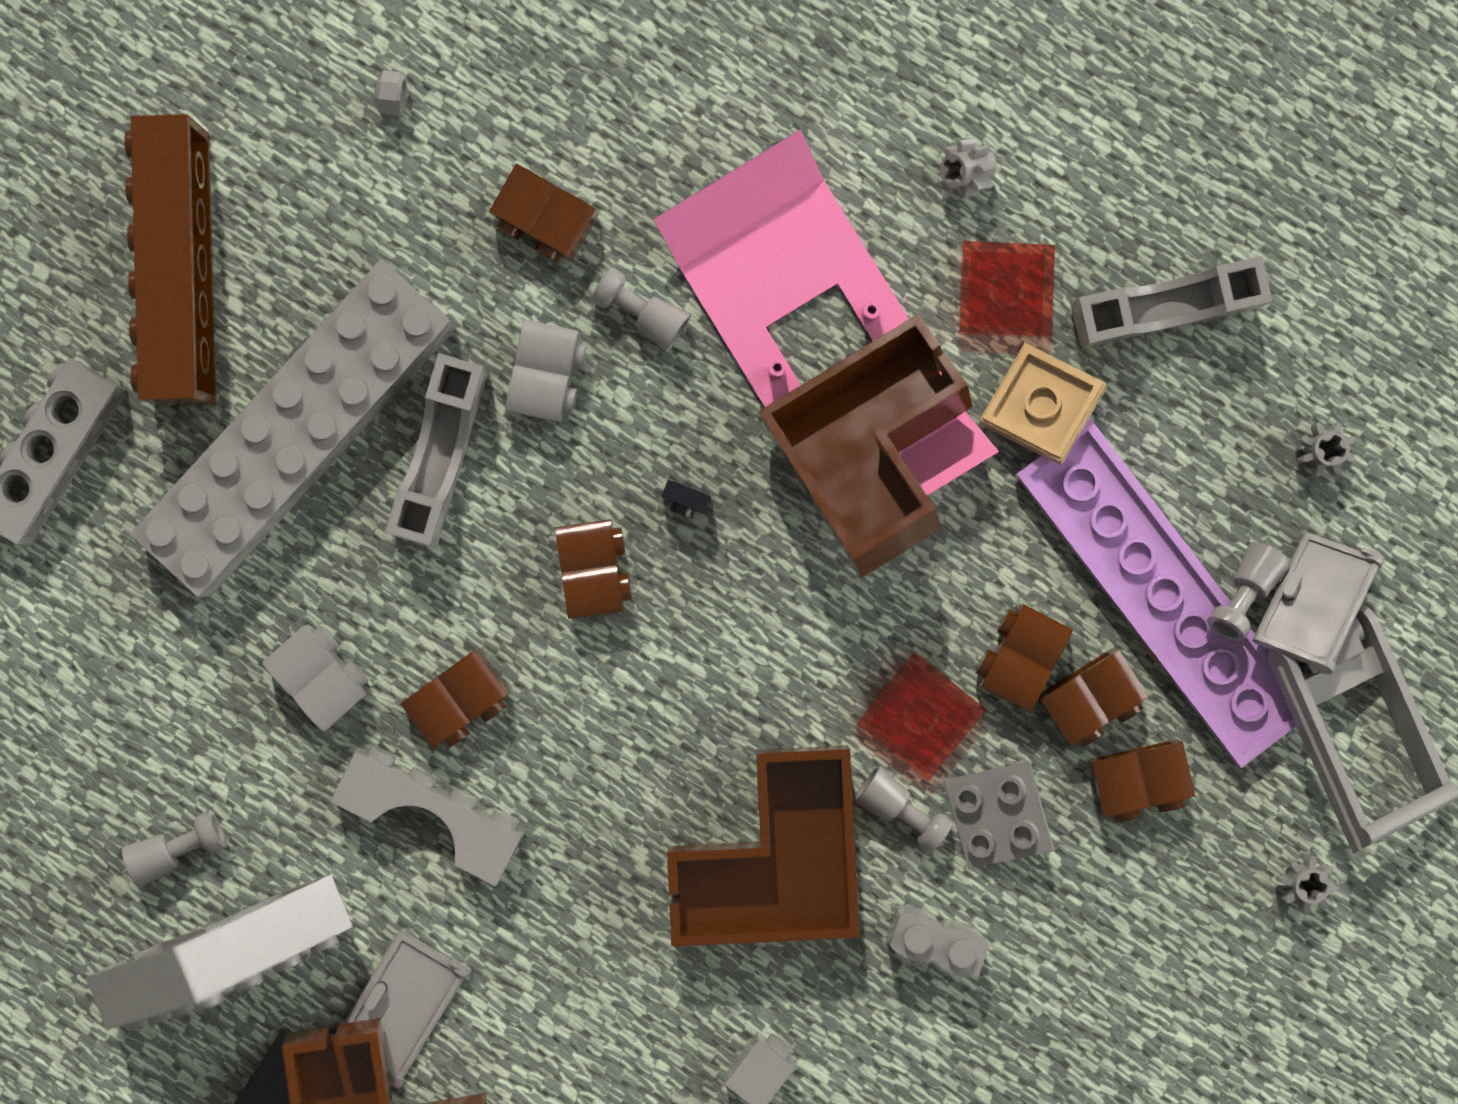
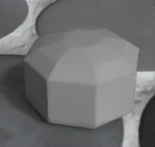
[375,70,407,117]

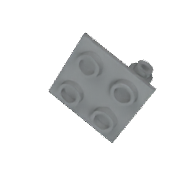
[944,759,1055,869]

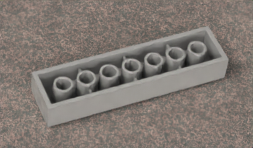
[129,258,457,597]

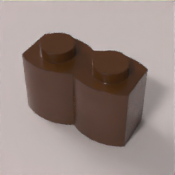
[489,163,599,263]
[555,519,632,619]
[975,604,1073,712]
[1038,647,1149,747]
[400,648,511,750]
[1088,739,1196,822]

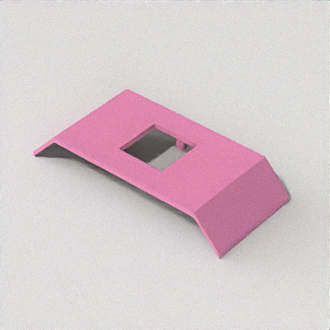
[653,129,999,495]

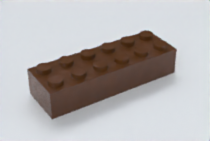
[124,114,217,407]

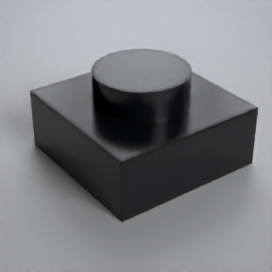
[661,479,712,519]

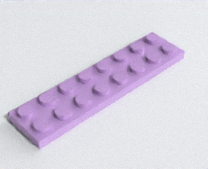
[1015,418,1296,768]

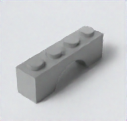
[1071,256,1272,349]
[385,353,489,547]
[330,746,525,887]

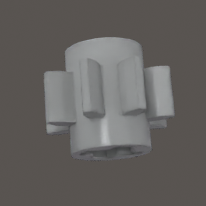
[939,138,997,198]
[1296,422,1356,478]
[1276,853,1339,914]

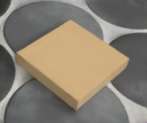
[980,343,1107,466]

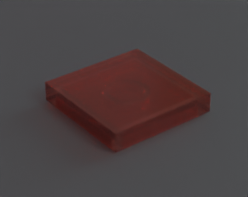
[958,241,1055,338]
[856,651,986,781]

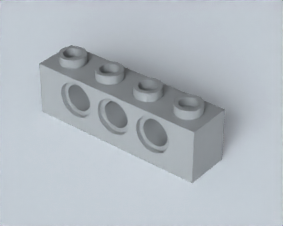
[0,358,128,546]

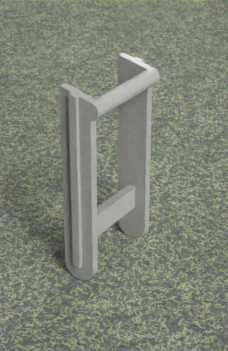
[1268,605,1458,854]

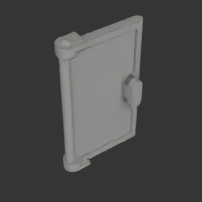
[1252,532,1385,675]
[343,930,472,1089]

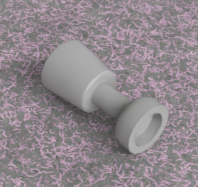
[591,267,691,353]
[1207,542,1290,642]
[853,765,953,854]
[122,810,227,888]

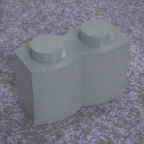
[505,320,587,423]
[262,624,370,732]
[886,906,989,977]

